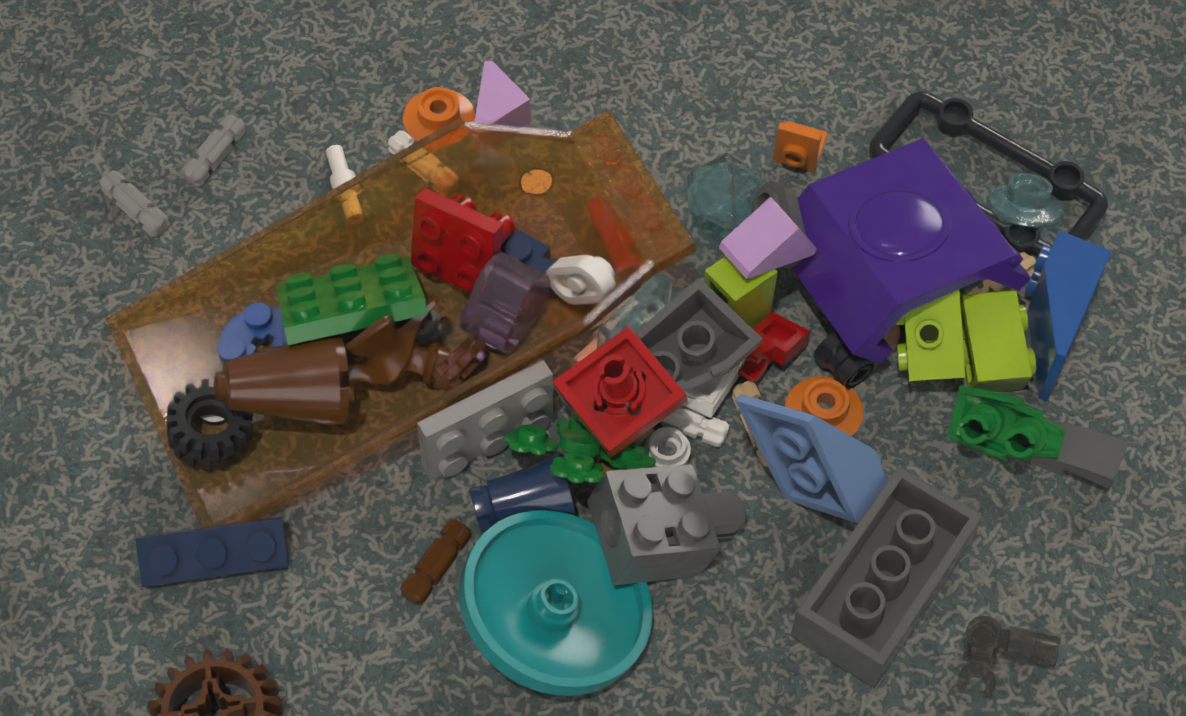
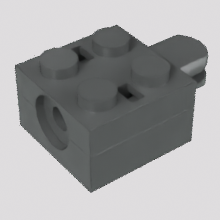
[587,464,746,585]

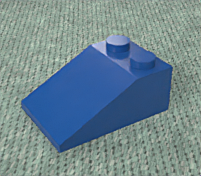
[1024,231,1112,402]

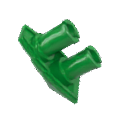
[947,385,1066,462]

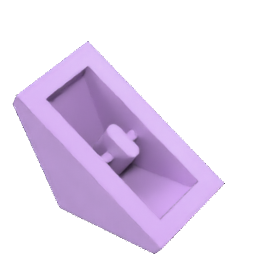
[473,61,531,153]
[719,197,817,279]

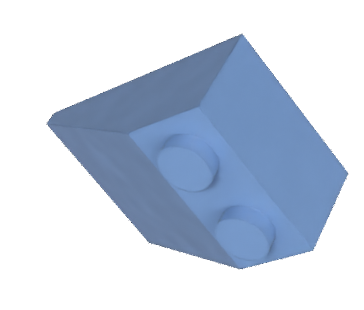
[735,394,888,523]

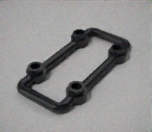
[869,91,1108,257]

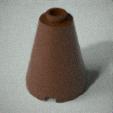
[214,334,350,426]

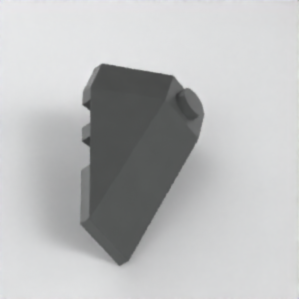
[559,278,763,426]

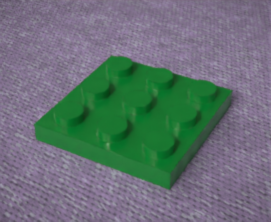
[276,254,428,345]

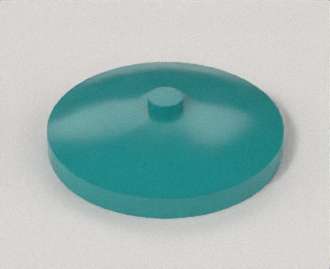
[458,510,653,696]

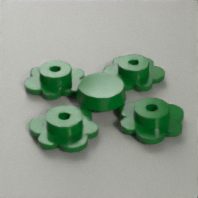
[503,415,656,483]

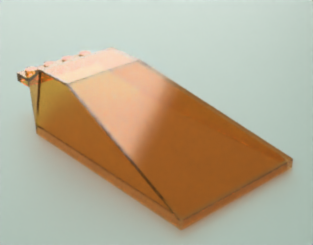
[106,110,697,528]

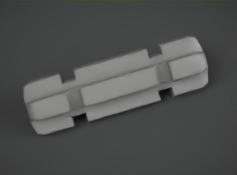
[181,114,246,187]
[99,170,170,237]

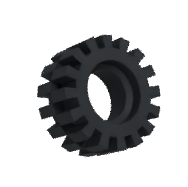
[166,379,253,471]

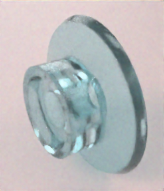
[986,173,1064,227]

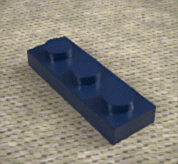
[135,516,289,587]

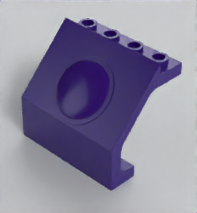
[792,138,1031,363]

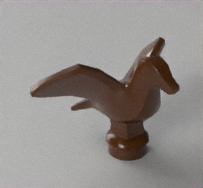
[342,294,450,403]

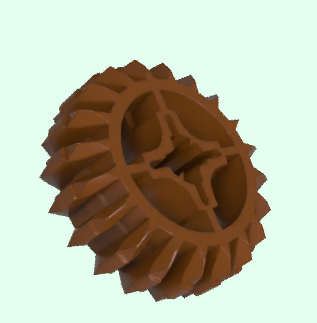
[147,648,285,716]

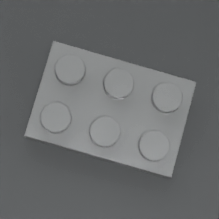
[417,360,553,480]

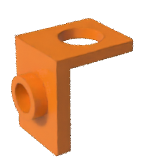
[773,121,828,173]

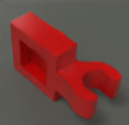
[738,312,810,383]

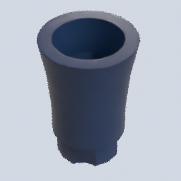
[469,453,576,533]

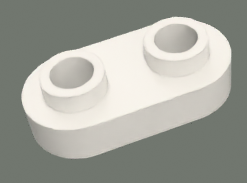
[546,255,616,305]

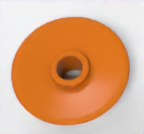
[403,87,475,147]
[785,376,863,436]

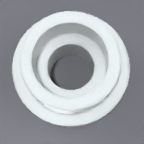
[644,427,691,467]

